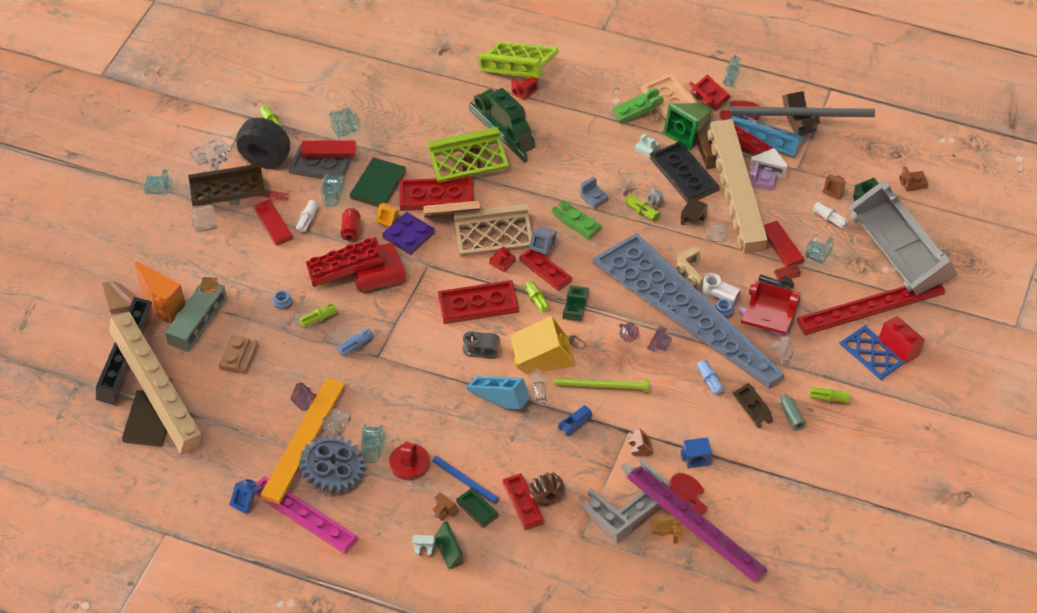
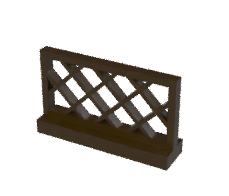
[188,163,266,207]

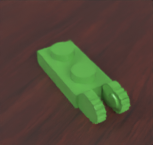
[613,87,664,124]
[551,200,601,240]

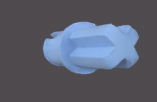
[697,360,724,395]

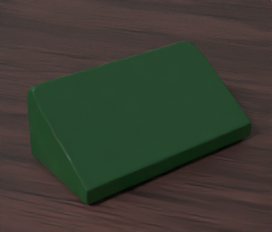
[435,521,463,569]

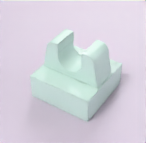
[635,134,660,159]
[413,535,436,555]

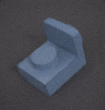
[580,177,609,210]

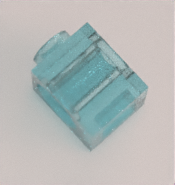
[330,107,359,138]

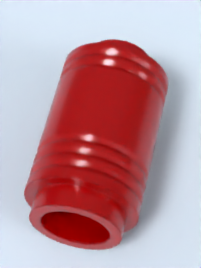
[340,208,361,241]

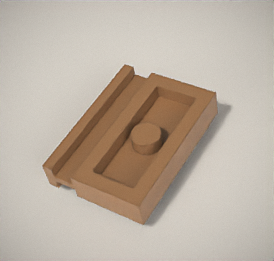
[218,335,258,374]

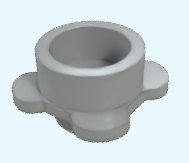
[647,187,663,209]

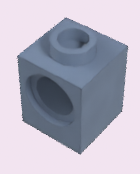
[529,226,558,254]

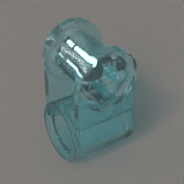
[321,174,344,207]
[361,424,384,463]

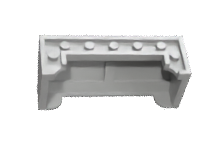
[848,180,958,295]

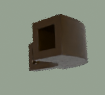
[782,91,820,135]

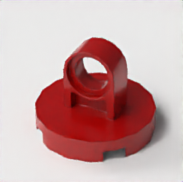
[389,441,430,481]

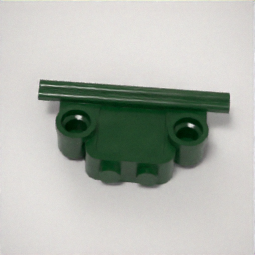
[469,88,535,163]

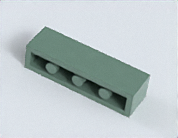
[165,279,227,352]

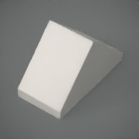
[750,149,787,180]

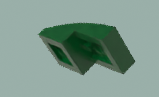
[562,285,589,321]

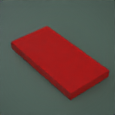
[400,177,473,211]
[437,280,519,324]

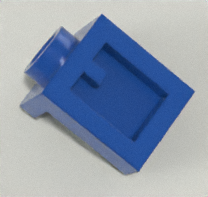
[229,479,262,514]

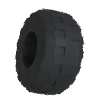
[235,117,291,169]

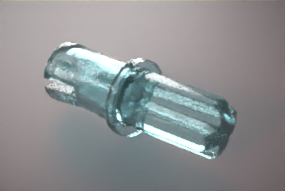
[723,55,741,87]

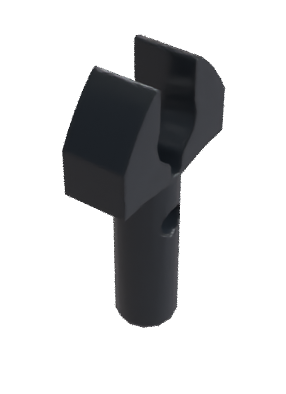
[758,274,794,290]

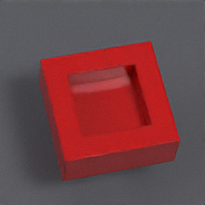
[489,246,516,272]

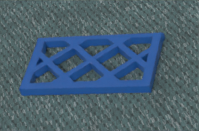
[839,325,905,380]

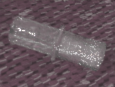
[531,368,547,406]

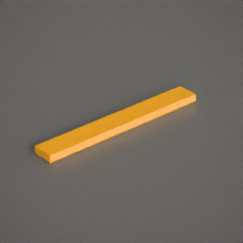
[261,378,345,505]

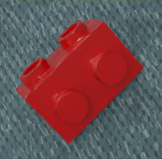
[689,74,731,111]

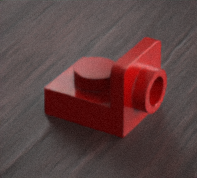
[511,77,539,101]

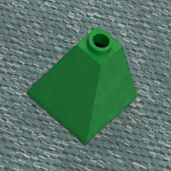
[663,103,713,150]

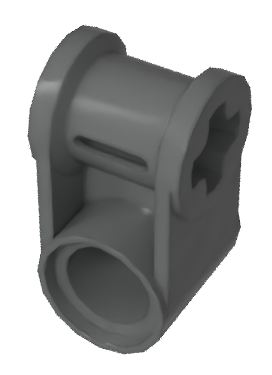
[463,331,500,359]

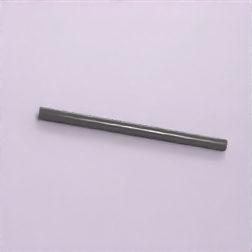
[730,106,875,118]

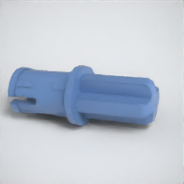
[337,328,374,356]

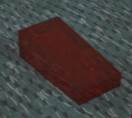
[774,263,801,280]

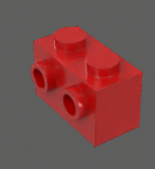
[878,316,925,363]

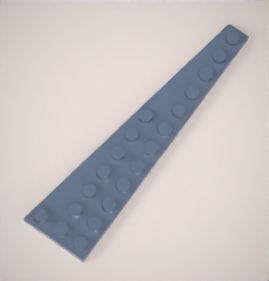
[593,233,784,388]

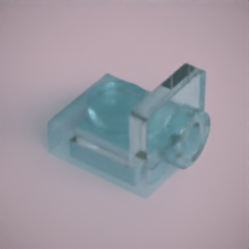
[144,170,171,195]

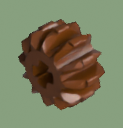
[529,472,565,506]

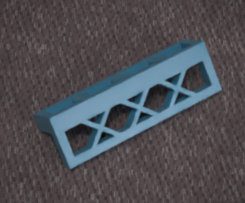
[732,115,805,156]

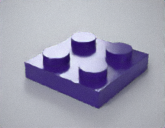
[382,211,435,255]

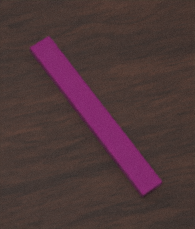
[627,466,768,582]

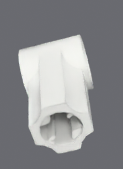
[702,273,741,305]

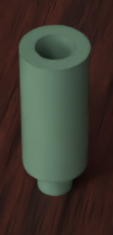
[780,394,807,431]

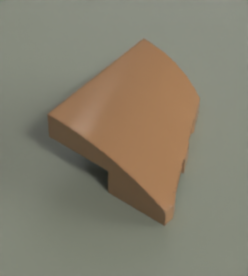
[102,281,138,315]

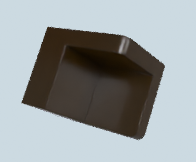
[680,198,707,225]

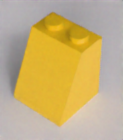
[510,316,575,374]

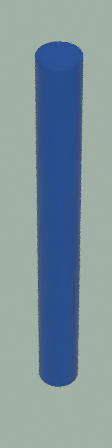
[432,455,499,504]

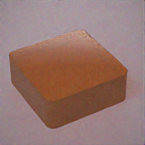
[200,277,218,293]

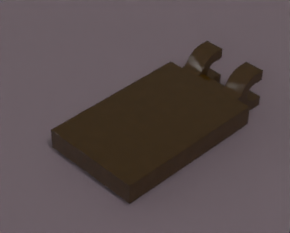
[122,378,174,447]

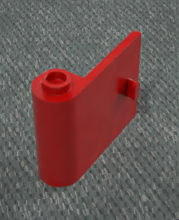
[355,242,406,292]
[740,281,801,335]

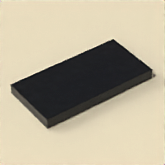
[650,141,720,203]

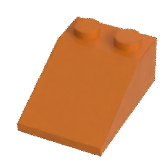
[134,261,185,324]

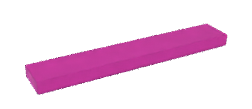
[255,476,358,554]

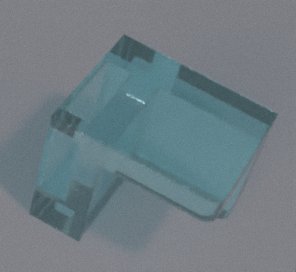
[805,237,834,264]

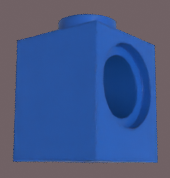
[680,437,712,469]

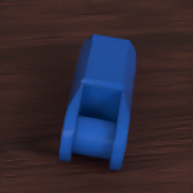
[558,405,592,436]

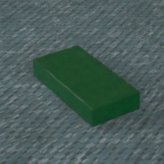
[456,488,498,528]

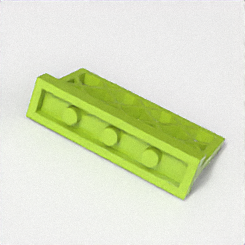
[477,42,559,78]
[428,127,509,183]

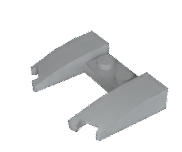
[582,459,670,544]

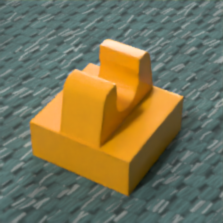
[376,203,400,227]

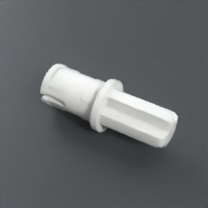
[296,200,319,233]
[813,202,848,229]

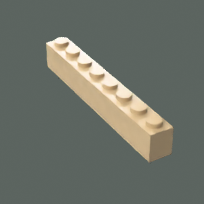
[707,119,767,253]
[109,312,202,454]

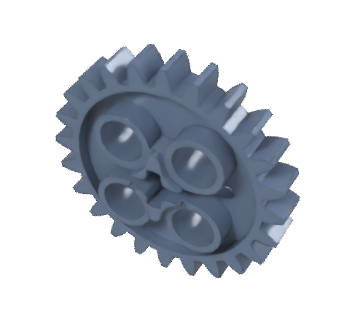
[299,435,366,495]

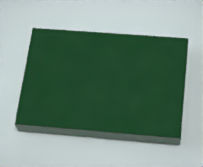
[350,157,406,207]

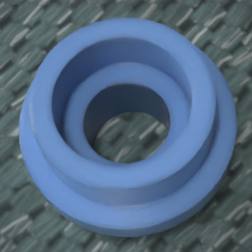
[272,290,292,308]
[715,299,734,317]

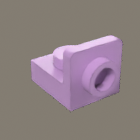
[749,162,776,191]

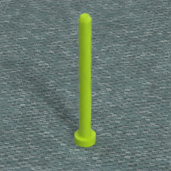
[554,378,649,393]

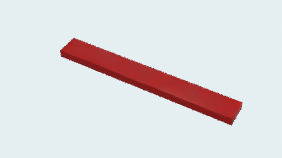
[797,284,945,336]

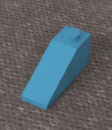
[466,376,531,410]

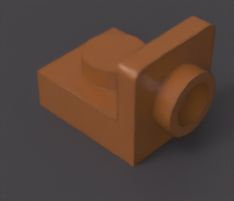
[899,166,928,192]

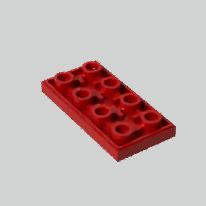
[306,237,385,287]

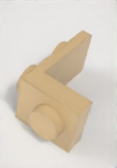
[676,246,703,291]

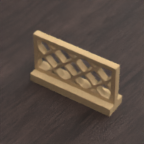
[454,204,532,256]

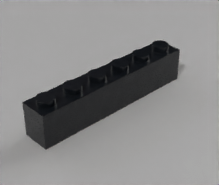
[96,297,152,405]

